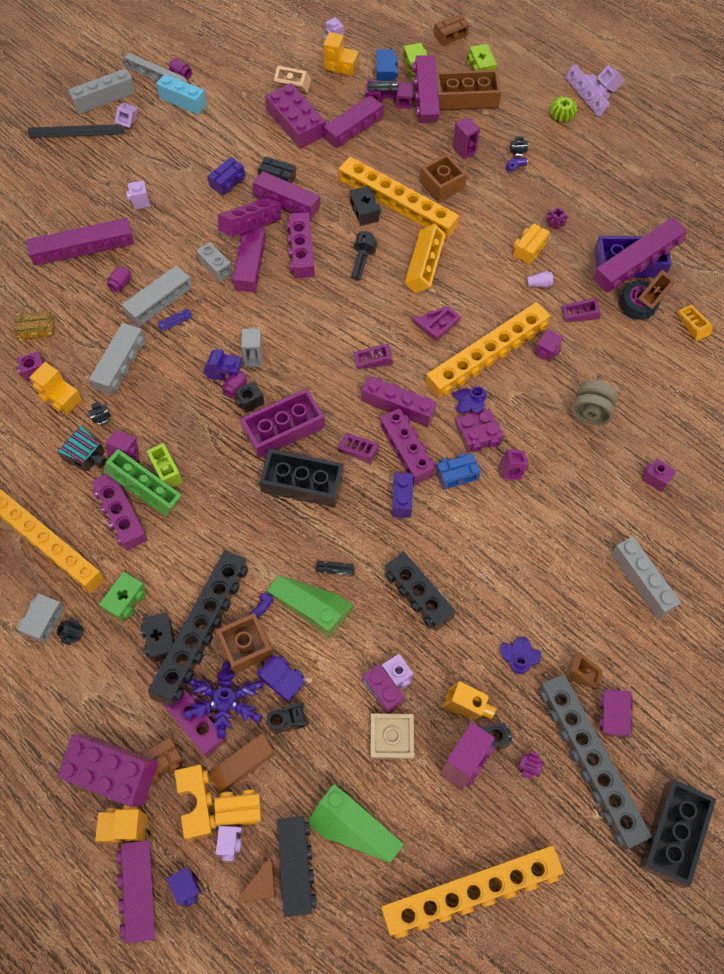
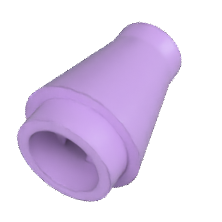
[527,271,553,288]

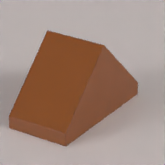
[638,270,677,309]
[566,652,603,689]
[238,859,276,902]

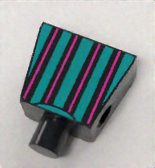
[57,426,107,471]

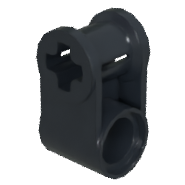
[267,702,309,734]

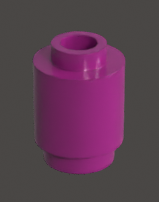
[169,58,192,80]
[107,266,131,292]
[222,371,247,398]

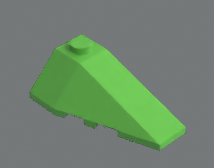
[266,576,354,638]
[308,784,404,863]

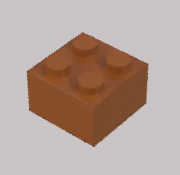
[420,153,467,202]
[216,613,273,673]

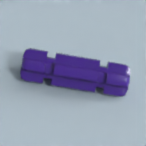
[158,309,192,331]

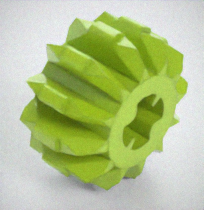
[550,95,577,123]

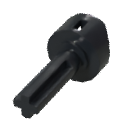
[351,231,378,281]

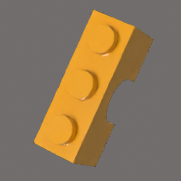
[175,765,217,841]

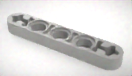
[122,53,188,83]

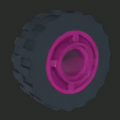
[619,280,661,320]

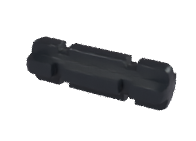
[368,80,398,91]
[316,561,355,576]

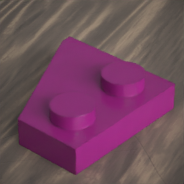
[412,306,461,341]

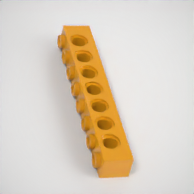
[339,157,459,239]
[425,302,551,398]
[0,489,105,594]
[381,845,564,939]

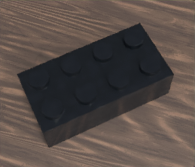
[259,449,344,507]
[639,779,716,888]

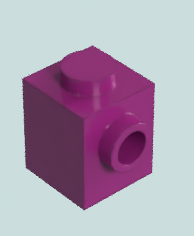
[534,329,563,362]
[642,458,676,492]

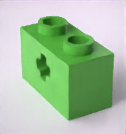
[99,572,147,623]

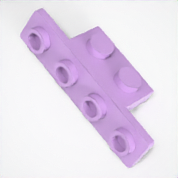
[565,64,610,116]

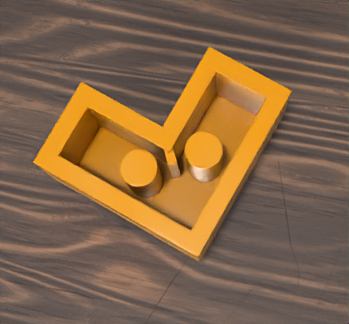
[323,32,359,76]
[29,362,82,415]
[95,806,148,843]

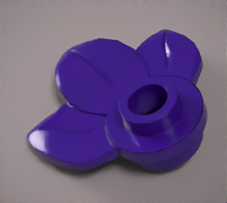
[453,386,487,414]
[500,636,541,674]

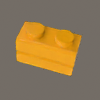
[513,224,550,264]
[214,790,262,828]

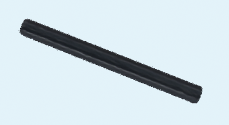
[28,124,124,137]

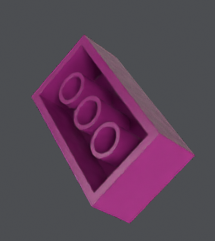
[265,83,326,149]
[240,388,325,459]
[440,722,495,791]
[57,734,159,807]

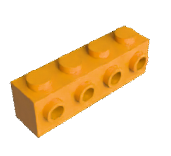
[404,224,446,293]

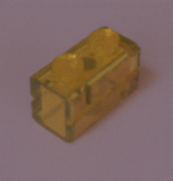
[13,310,55,340]

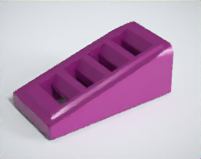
[562,298,601,322]
[354,343,394,369]
[337,433,379,465]

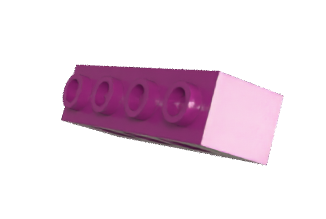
[218,197,281,237]
[286,212,315,278]
[92,474,148,551]
[163,678,227,758]

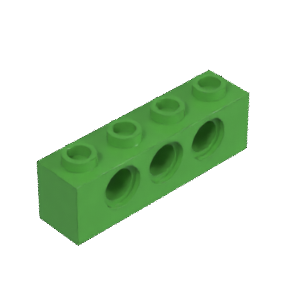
[104,449,182,517]

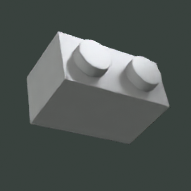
[241,328,264,367]
[17,593,65,644]

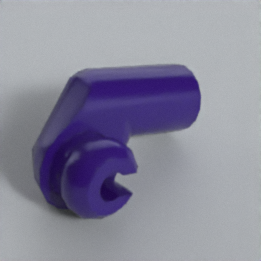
[506,158,527,172]
[249,592,273,619]

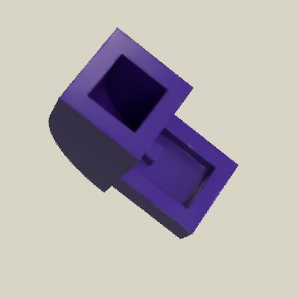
[204,349,243,381]

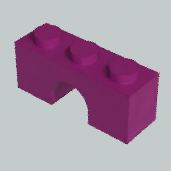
[365,79,414,109]

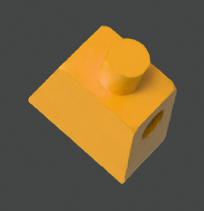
[442,681,496,720]

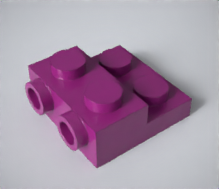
[455,409,504,452]

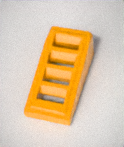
[676,305,713,341]

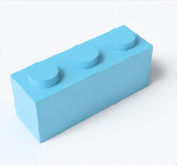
[156,74,207,115]

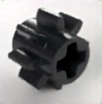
[510,136,528,156]
[88,402,111,426]
[57,618,83,645]

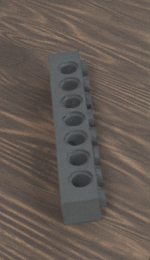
[538,674,652,851]

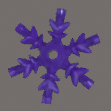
[183,662,264,739]

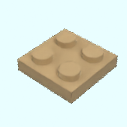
[371,714,414,759]

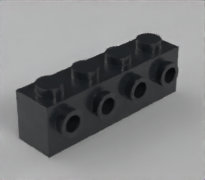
[277,816,317,918]

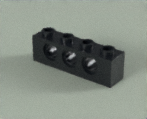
[384,551,456,632]

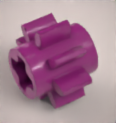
[546,208,568,229]
[518,751,544,780]

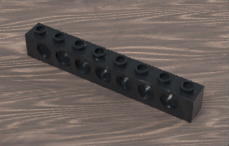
[148,550,248,708]

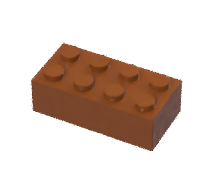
[436,69,501,110]

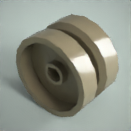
[572,380,619,425]

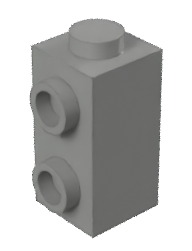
[196,242,233,282]

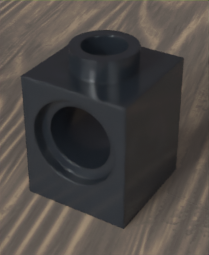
[234,381,265,413]
[480,723,512,750]

